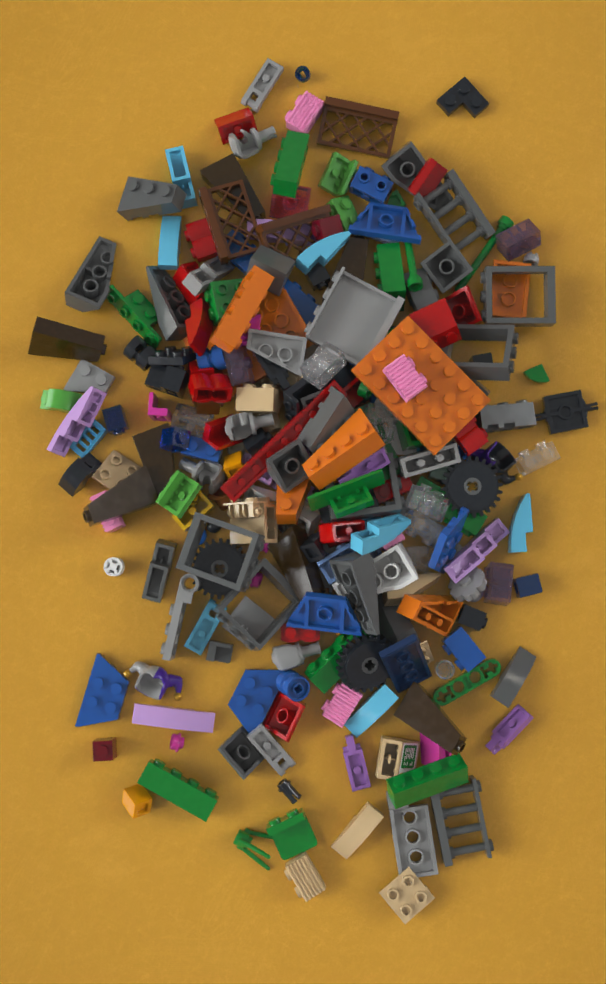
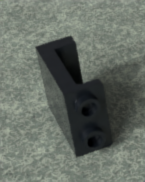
[283,367,331,422]

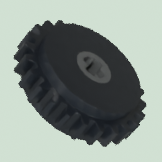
[440,456,503,518]
[192,538,247,600]
[336,632,392,693]

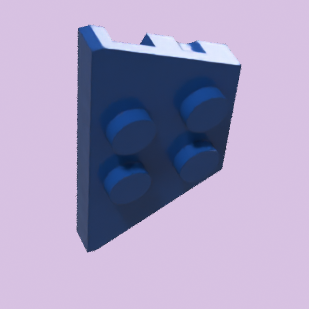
[348,202,422,245]
[428,507,469,574]
[286,592,363,636]
[75,653,130,727]
[228,669,282,733]

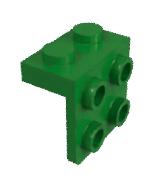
[204,278,243,326]
[266,808,317,860]

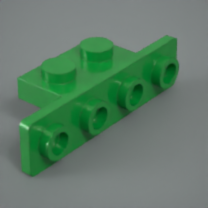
[107,284,162,349]
[307,469,385,519]

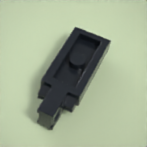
[252,352,291,392]

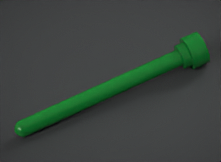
[454,215,514,292]
[404,242,423,292]

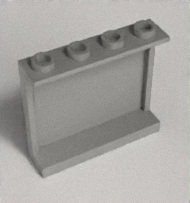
[304,267,405,365]

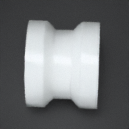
[103,557,125,576]

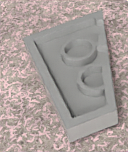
[246,328,307,377]

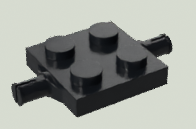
[535,390,598,435]

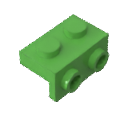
[318,152,358,197]
[326,195,358,232]
[156,470,203,519]

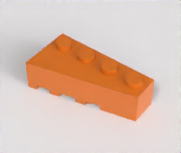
[209,265,275,354]
[302,408,386,490]

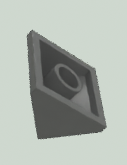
[420,239,473,294]
[245,245,296,296]
[266,438,309,493]
[217,726,265,780]

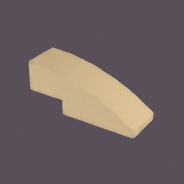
[331,801,384,859]

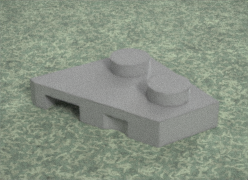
[63,360,115,393]

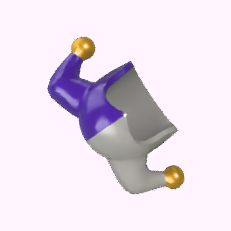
[123,661,183,701]

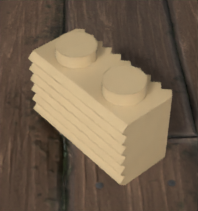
[284,851,326,902]

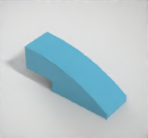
[165,146,198,209]
[158,216,182,270]
[295,231,351,275]
[508,493,533,553]
[350,513,411,555]
[344,683,399,738]

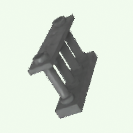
[413,169,496,251]
[430,775,494,867]

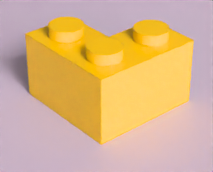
[172,476,215,532]

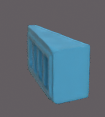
[70,420,109,458]

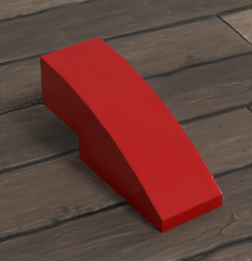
[185,297,213,357]

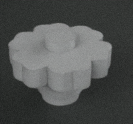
[448,567,487,602]

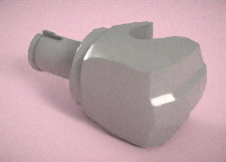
[228,126,277,159]
[225,412,275,441]
[179,457,225,494]
[271,642,322,671]

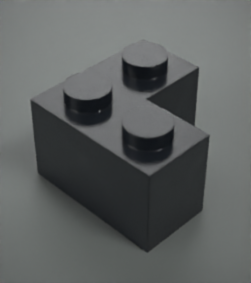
[144,365,189,399]

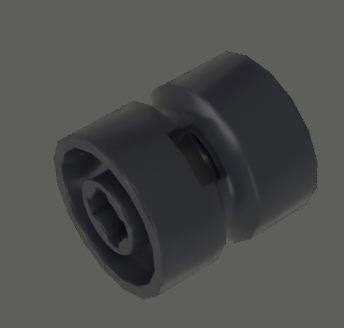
[123,335,158,371]

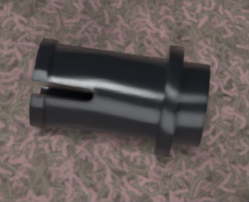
[277,778,302,804]

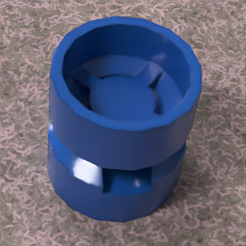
[196,345,230,370]
[276,669,310,702]

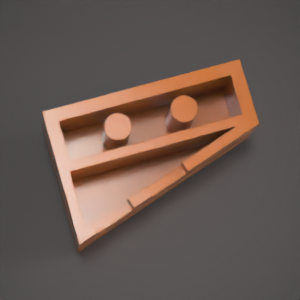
[276,478,312,524]
[396,594,464,637]

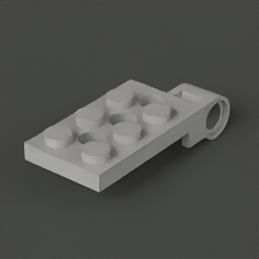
[160,574,201,661]
[386,791,439,877]

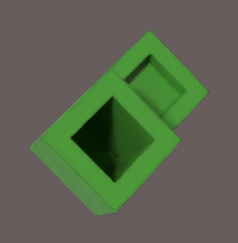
[40,388,82,413]

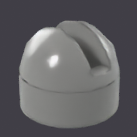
[523,251,539,266]

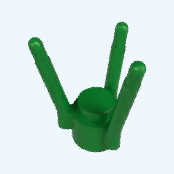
[233,828,273,870]

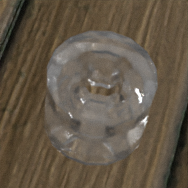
[434,659,455,680]

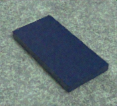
[378,634,432,693]

